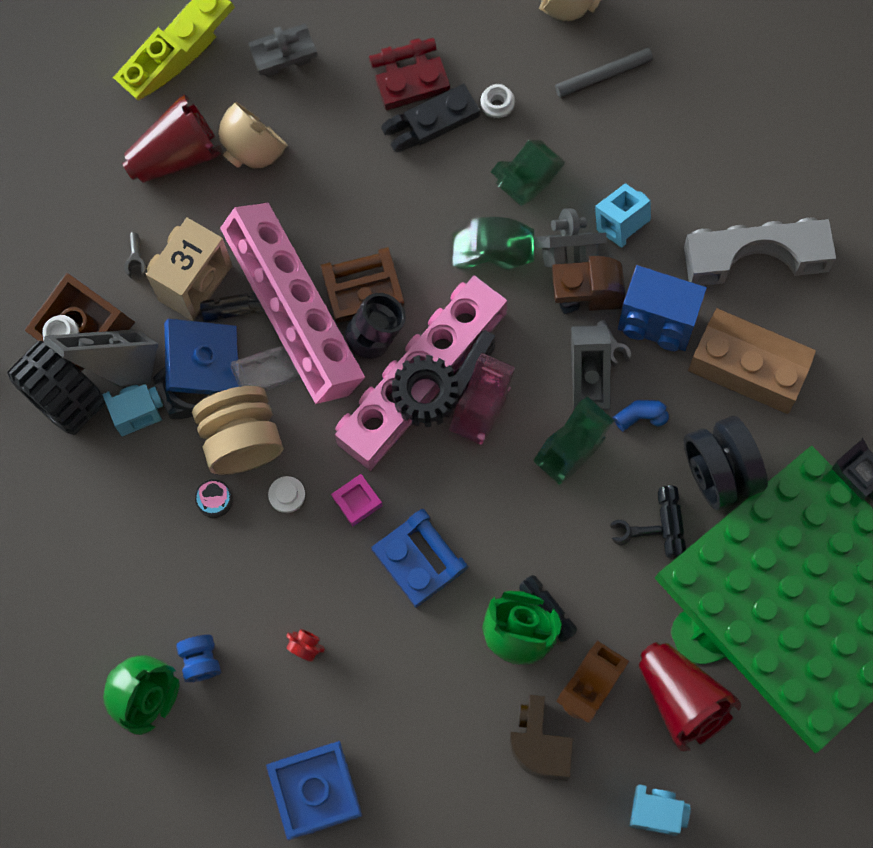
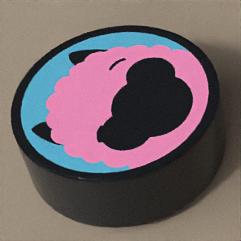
[195,479,233,518]

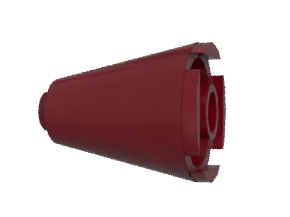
[122,95,223,183]
[639,642,741,752]

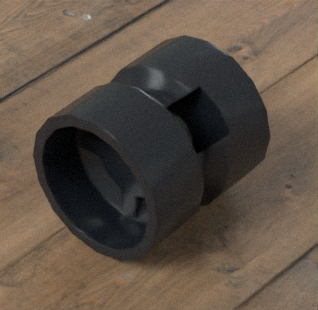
[345,293,406,359]

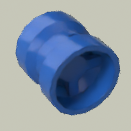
[176,635,222,683]

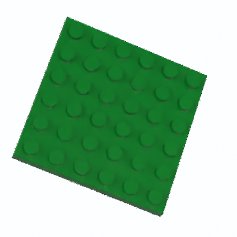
[654,445,873,754]

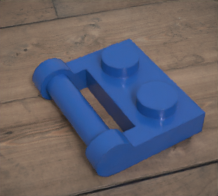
[371,509,469,608]

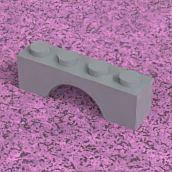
[684,217,836,286]

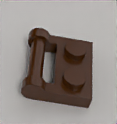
[320,247,404,324]

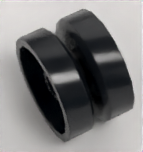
[683,416,768,511]

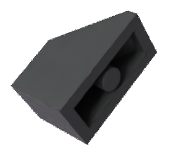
[571,325,611,410]

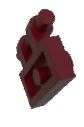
[369,38,450,111]

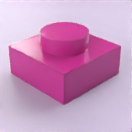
[331,474,383,527]

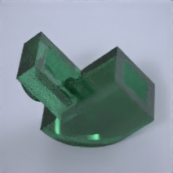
[490,139,566,206]
[452,217,534,270]
[533,396,615,485]

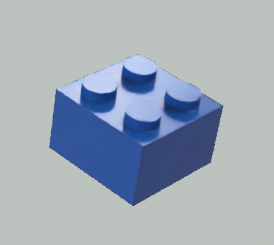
[617,265,707,351]

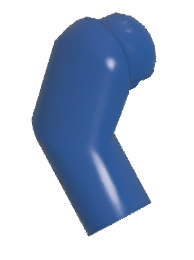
[613,400,669,431]

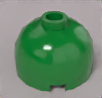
[482,591,562,665]
[103,655,180,735]

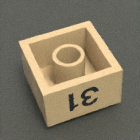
[146,218,232,321]

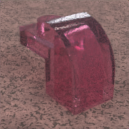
[449,353,515,445]

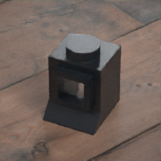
[831,438,873,501]

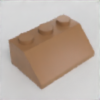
[688,308,816,414]

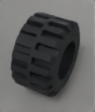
[7,340,106,435]

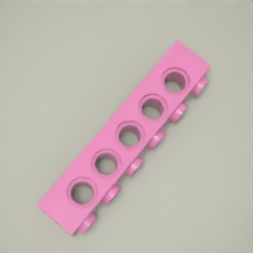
[220,203,365,404]
[335,276,507,471]

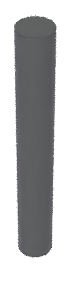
[555,48,653,97]

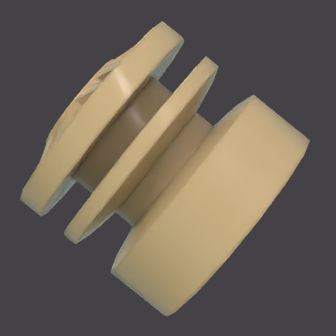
[192,386,284,475]

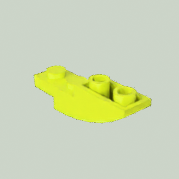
[113,0,235,101]

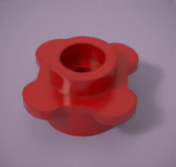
[286,629,325,662]

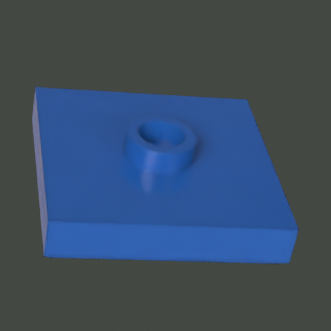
[164,319,239,395]
[266,741,363,841]

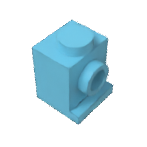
[595,183,651,248]
[102,384,164,436]
[629,785,690,836]

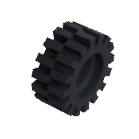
[392,355,459,427]

